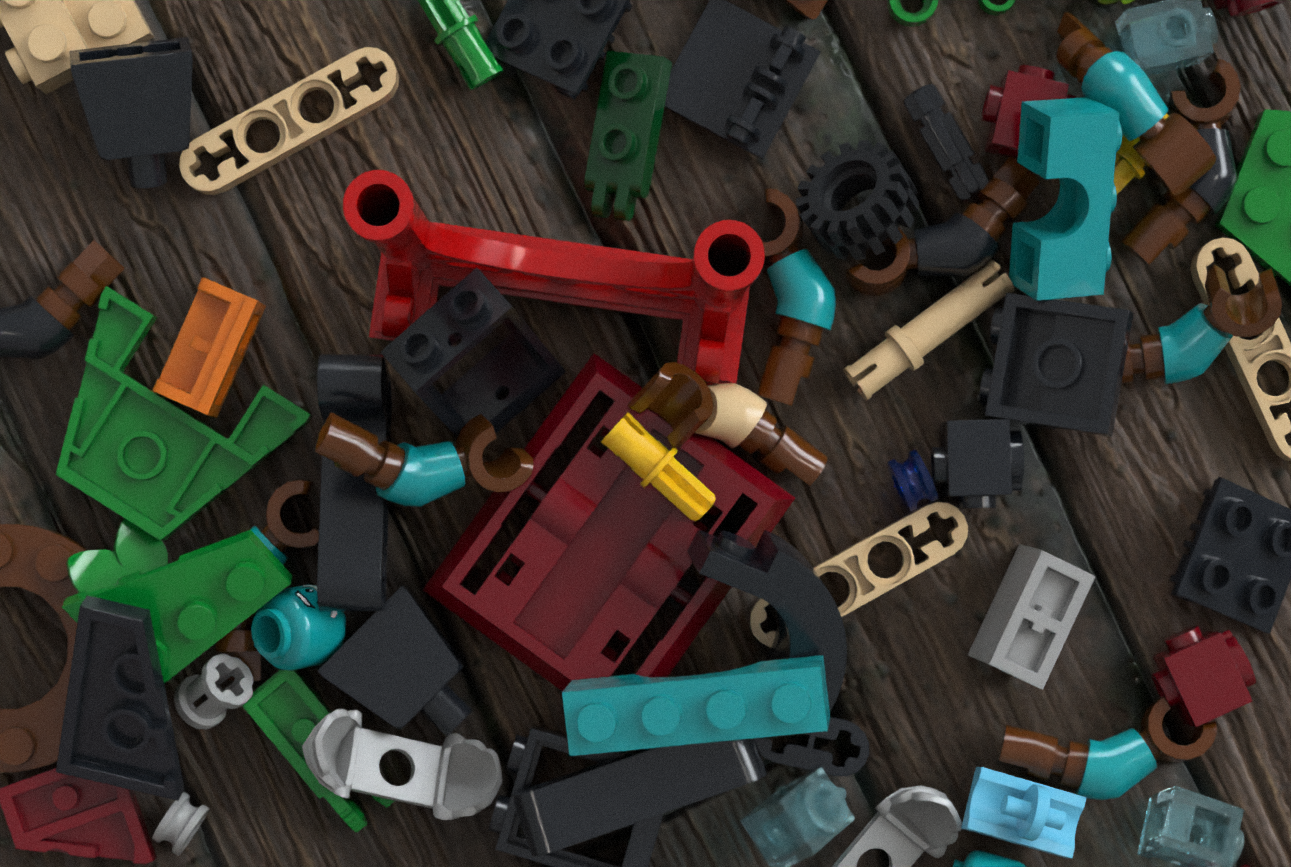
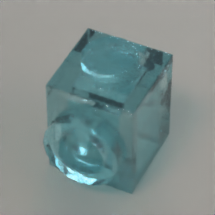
[1115,0,1218,76]
[740,767,855,867]

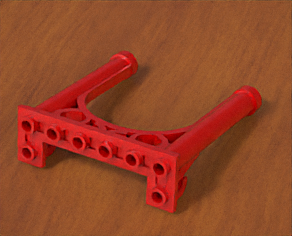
[343,170,765,385]

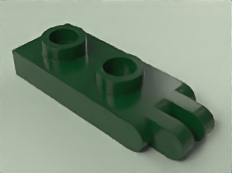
[584,51,672,221]

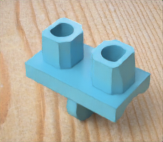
[961,767,1086,859]

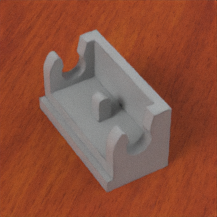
[968,544,1096,690]

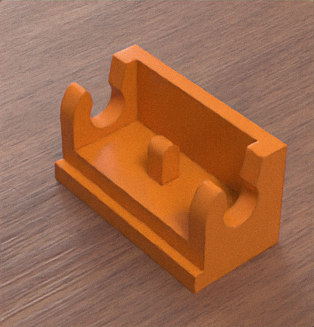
[152,277,266,418]

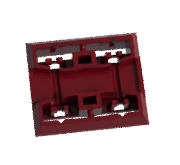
[423,353,795,691]

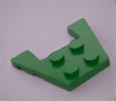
[1215,109,1291,286]
[55,286,313,541]

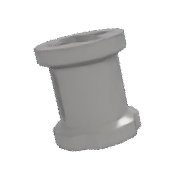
[174,654,254,730]

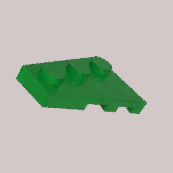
[62,530,292,684]

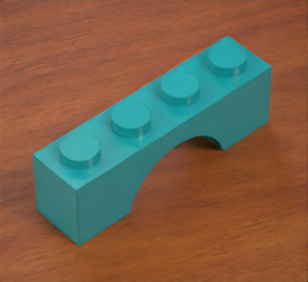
[562,655,830,756]

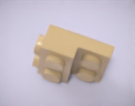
[0,0,154,94]

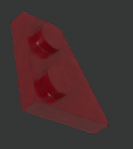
[0,768,157,864]

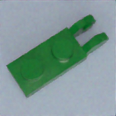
[242,669,395,833]

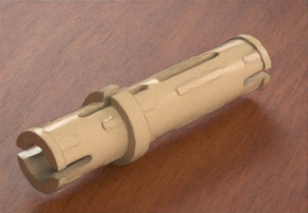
[843,259,1015,401]

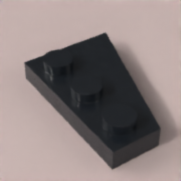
[56,595,185,801]

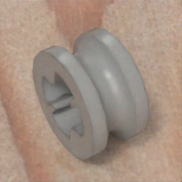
[152,792,210,856]

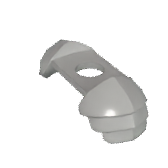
[302,709,502,820]
[832,785,962,867]

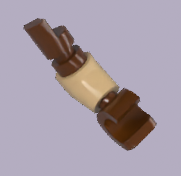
[627,362,827,486]

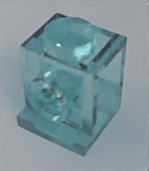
[1137,786,1244,867]

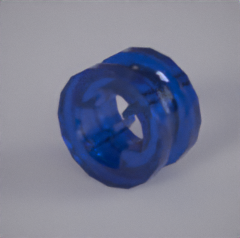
[887,449,938,512]

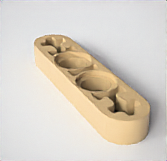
[179,47,399,195]
[1190,237,1291,462]
[749,502,968,648]

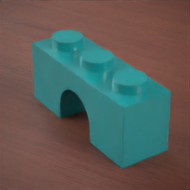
[1009,97,1122,301]

